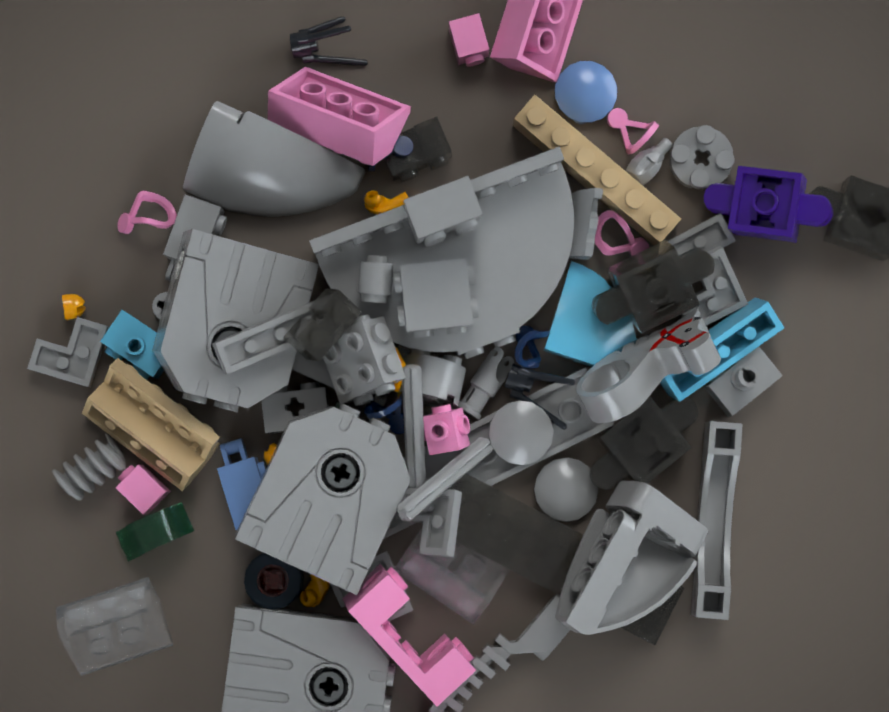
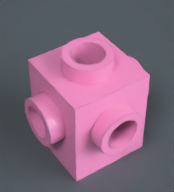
[423,404,470,455]

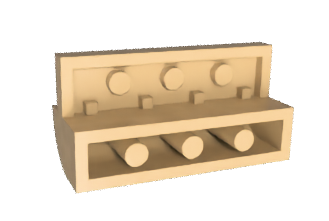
[82,358,220,492]

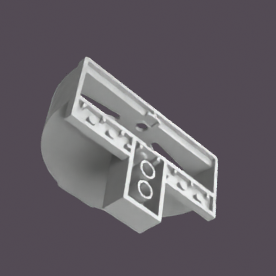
[309,146,574,359]

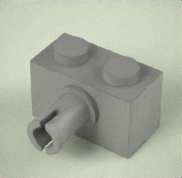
[704,347,783,417]

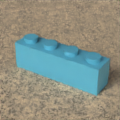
[660,297,784,402]

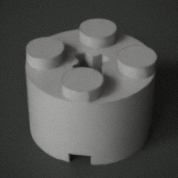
[395,348,466,409]

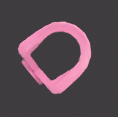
[607,108,659,155]
[118,191,177,234]
[595,210,649,258]

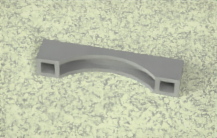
[691,421,743,620]

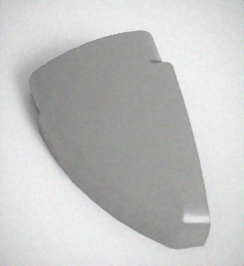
[183,101,365,217]
[556,481,709,635]

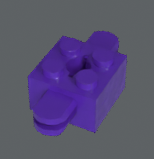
[704,166,833,243]

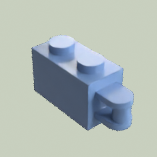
[217,438,266,530]

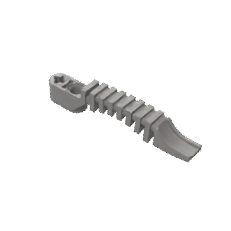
[429,593,570,712]

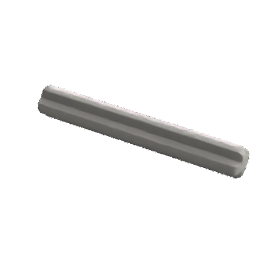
[402,364,426,488]
[396,437,493,521]

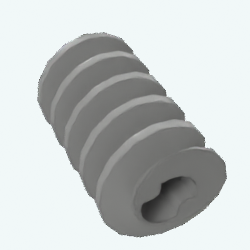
[52,434,127,500]

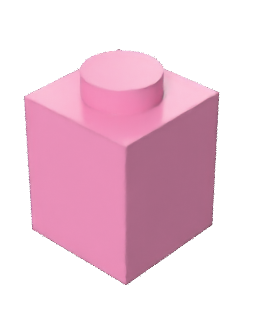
[449,13,490,67]
[116,464,171,515]

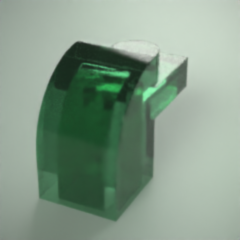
[116,502,195,562]

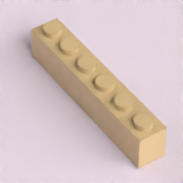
[513,95,682,247]

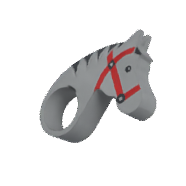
[576,308,721,423]

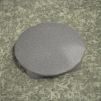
[489,400,554,465]
[534,458,598,522]

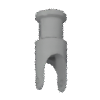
[458,347,514,420]

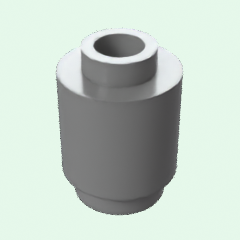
[358,255,393,303]

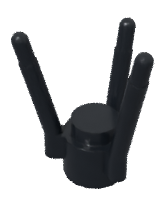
[290,16,368,66]
[505,363,575,430]

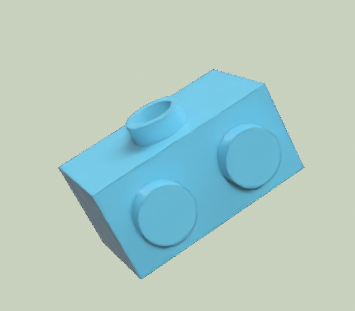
[100,310,164,380]

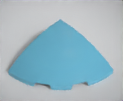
[543,261,637,367]

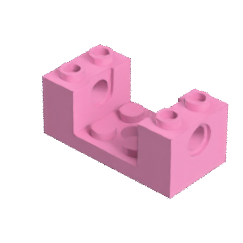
[342,563,476,707]

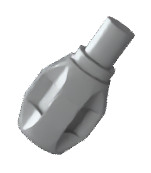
[625,138,673,185]

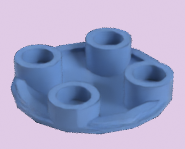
[555,61,617,124]

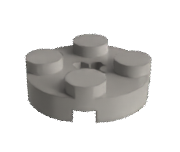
[670,125,735,190]

